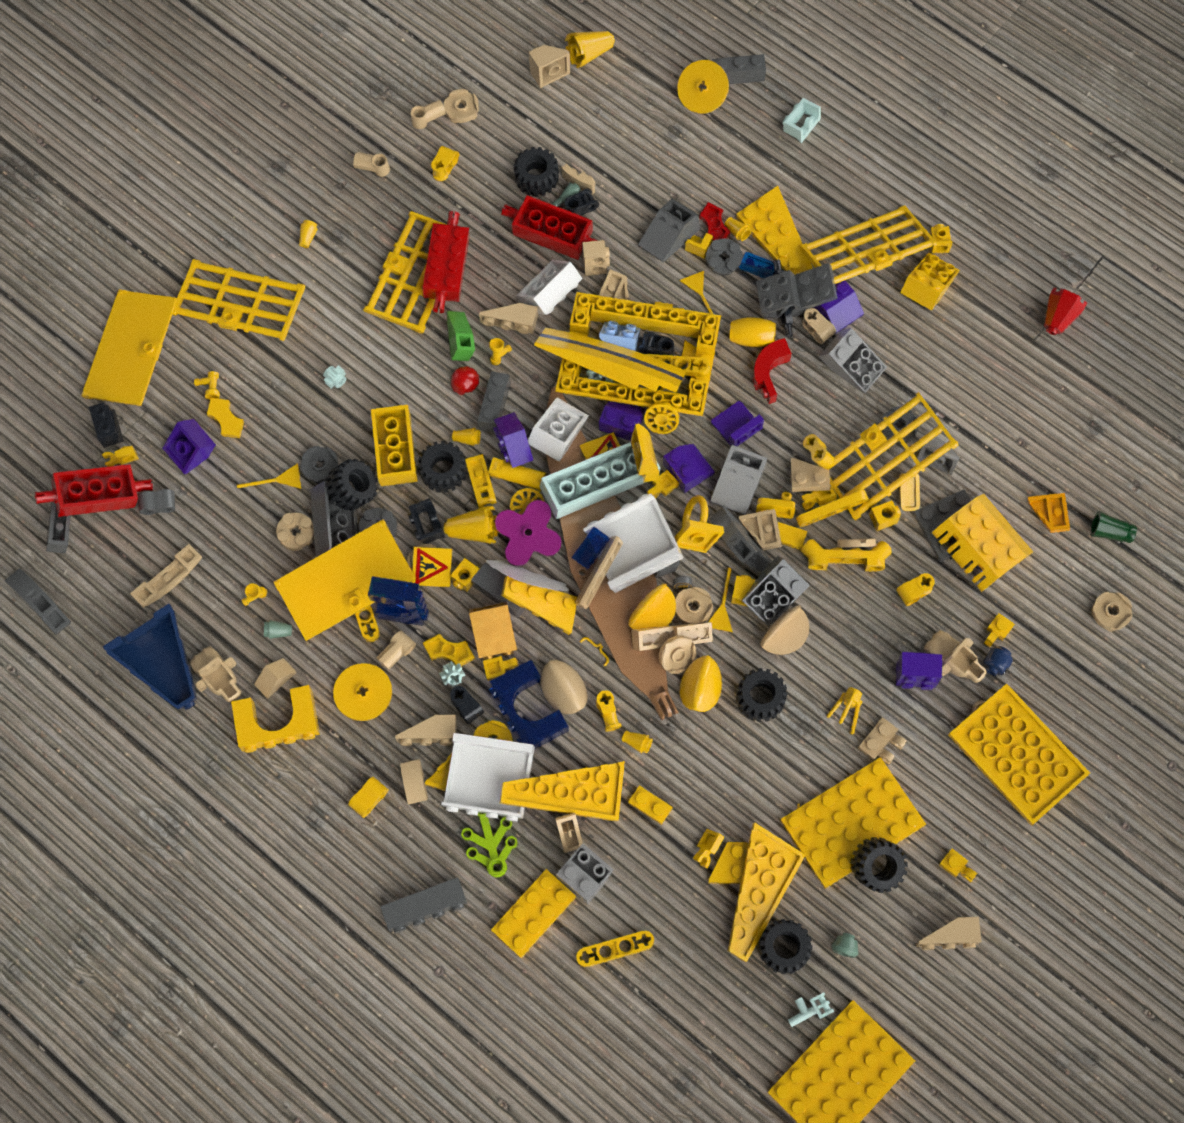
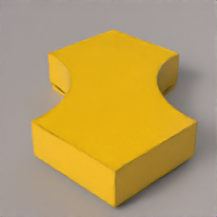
[207,398,244,439]
[423,634,475,666]

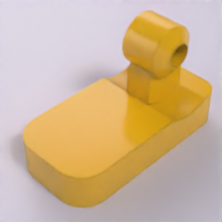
[899,473,920,511]
[756,492,796,519]

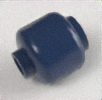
[983,646,1013,676]

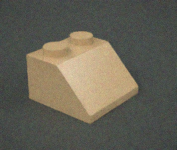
[529,45,570,88]

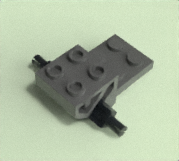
[756,260,838,338]

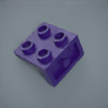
[711,401,764,447]

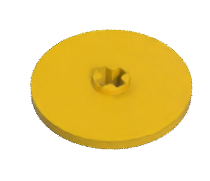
[677,60,729,114]
[333,663,392,721]

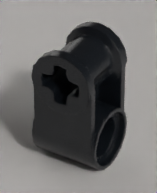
[565,188,600,216]
[638,332,675,356]
[450,686,485,725]

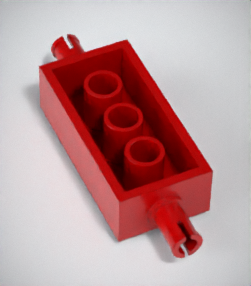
[501,195,599,260]
[423,211,470,313]
[34,464,153,517]

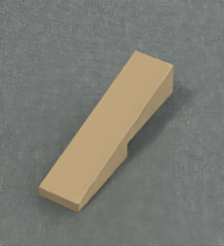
[632,622,713,651]

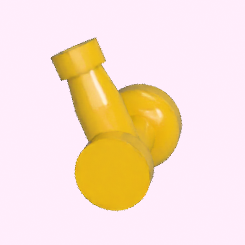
[489,338,512,365]
[194,371,220,400]
[241,583,267,606]

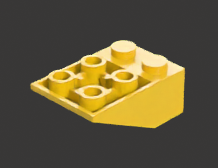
[900,253,960,311]

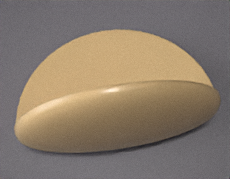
[760,606,809,655]
[541,660,588,714]

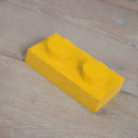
[628,785,673,825]

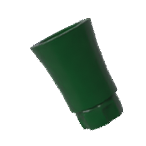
[1090,511,1137,543]

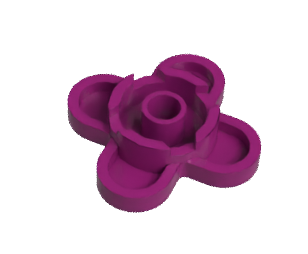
[495,500,561,566]

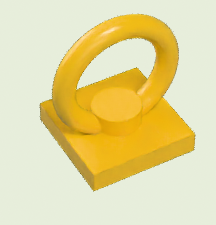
[674,495,724,553]

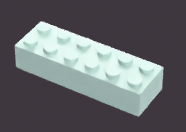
[540,442,660,519]

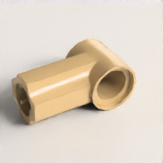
[411,100,446,129]
[353,152,390,177]
[376,630,416,670]

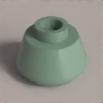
[831,933,859,958]

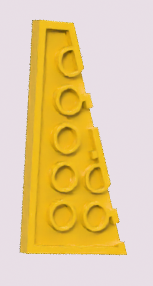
[736,186,813,275]
[499,761,625,822]
[727,823,805,962]

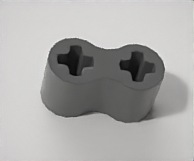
[139,489,175,515]

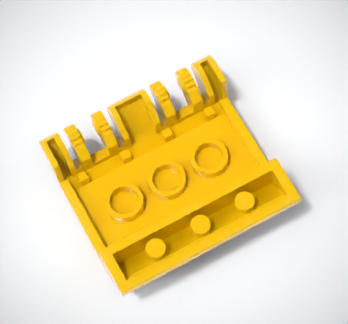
[932,494,1033,592]

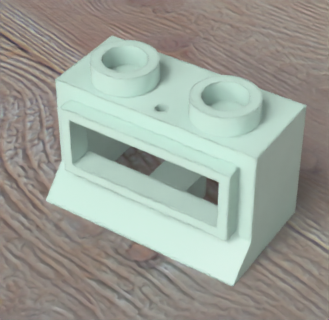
[782,98,821,143]

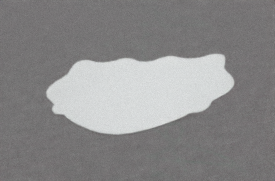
[486,559,569,591]

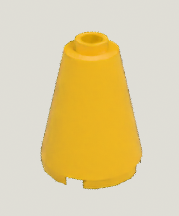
[565,31,615,68]
[444,506,498,544]

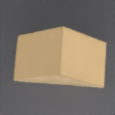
[254,658,297,699]
[555,813,583,853]

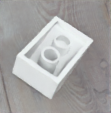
[528,398,589,462]

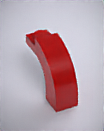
[753,338,792,404]

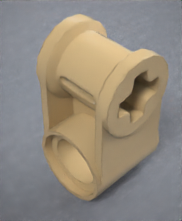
[802,308,836,344]

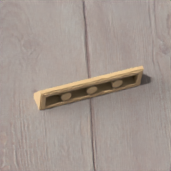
[575,536,623,609]

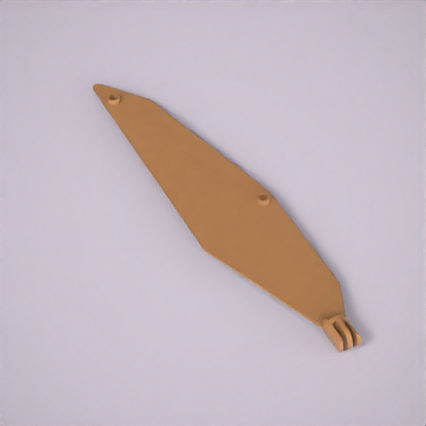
[546,386,679,721]

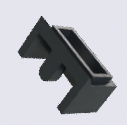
[89,402,124,448]
[408,498,446,544]

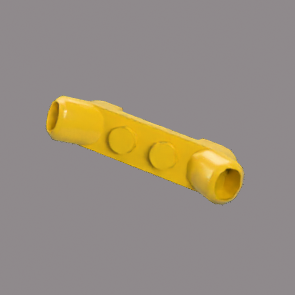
[801,539,892,572]

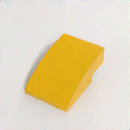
[631,424,659,482]

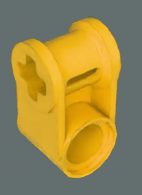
[431,146,459,182]
[896,573,935,607]

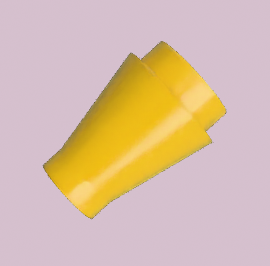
[725,217,751,241]
[298,220,318,248]
[452,428,481,446]
[622,730,653,753]

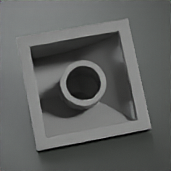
[917,436,959,475]

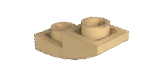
[561,164,596,195]
[400,759,428,805]

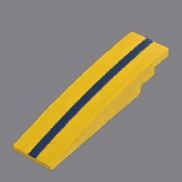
[534,328,687,393]

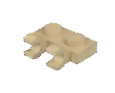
[858,717,907,765]

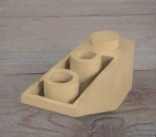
[479,303,538,334]
[395,715,457,746]
[916,917,982,950]

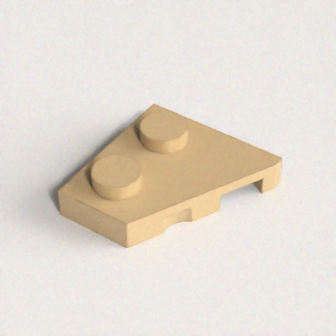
[599,269,629,300]
[791,458,830,492]
[739,509,782,551]

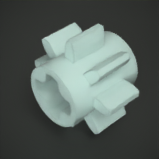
[323,365,346,389]
[439,661,465,687]

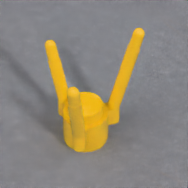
[826,687,862,735]

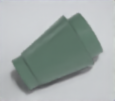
[264,620,292,639]

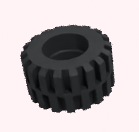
[514,147,559,197]
[418,441,467,493]
[326,459,378,511]
[736,668,787,722]
[851,837,908,893]
[759,919,813,975]

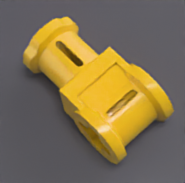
[596,690,622,732]

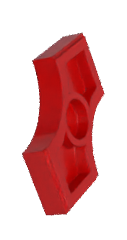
[699,202,730,242]

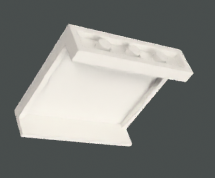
[583,494,684,593]
[441,733,535,822]

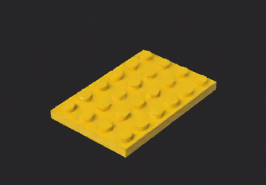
[948,683,1090,826]
[780,757,926,889]
[767,1000,915,1123]

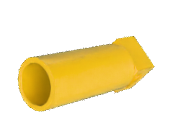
[488,457,546,491]

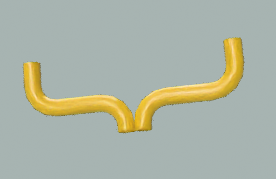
[579,637,609,666]

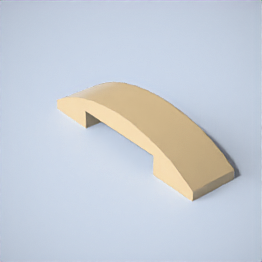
[130,544,202,608]

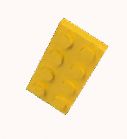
[491,869,576,958]

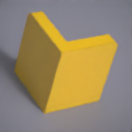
[685,233,713,259]

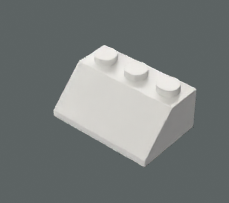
[516,260,582,315]

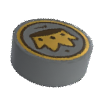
[673,576,693,591]

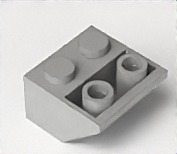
[556,843,614,905]

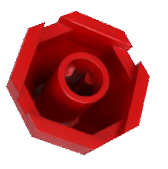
[1044,287,1087,335]

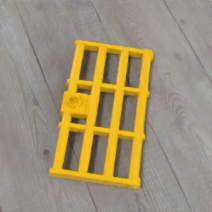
[800,205,937,284]
[363,211,447,334]
[172,259,305,341]
[818,392,959,521]

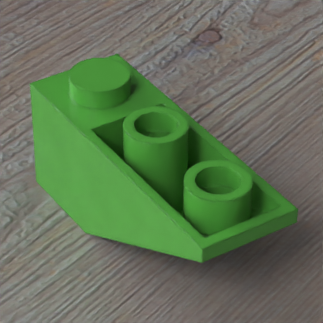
[446,311,475,361]

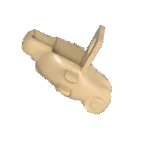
[923,630,987,683]
[189,646,241,703]

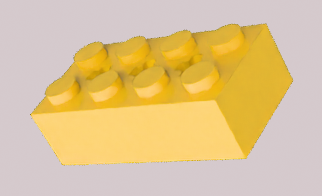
[371,404,418,486]

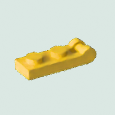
[465,454,497,508]

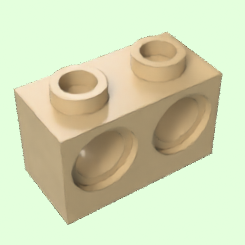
[583,240,610,276]

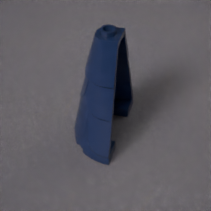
[103,603,197,710]

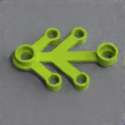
[461,812,518,878]

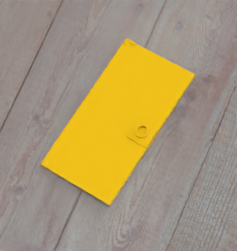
[81,289,177,406]
[274,519,416,641]

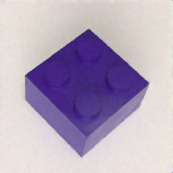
[493,412,534,468]
[896,652,942,690]

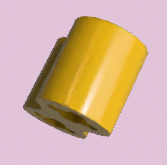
[803,434,835,469]
[348,776,389,818]

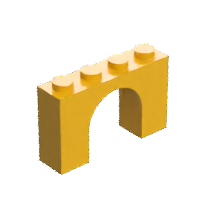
[231,685,320,753]

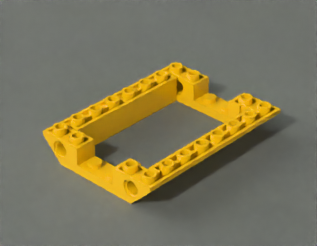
[555,292,721,416]

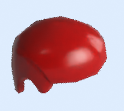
[450,366,480,395]

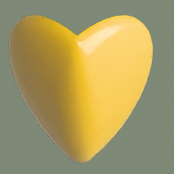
[628,584,676,629]
[679,655,722,712]

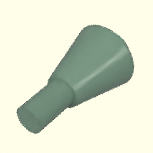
[551,182,581,207]

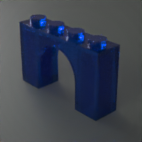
[368,576,429,626]
[489,659,569,750]

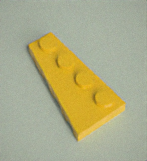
[501,576,577,635]

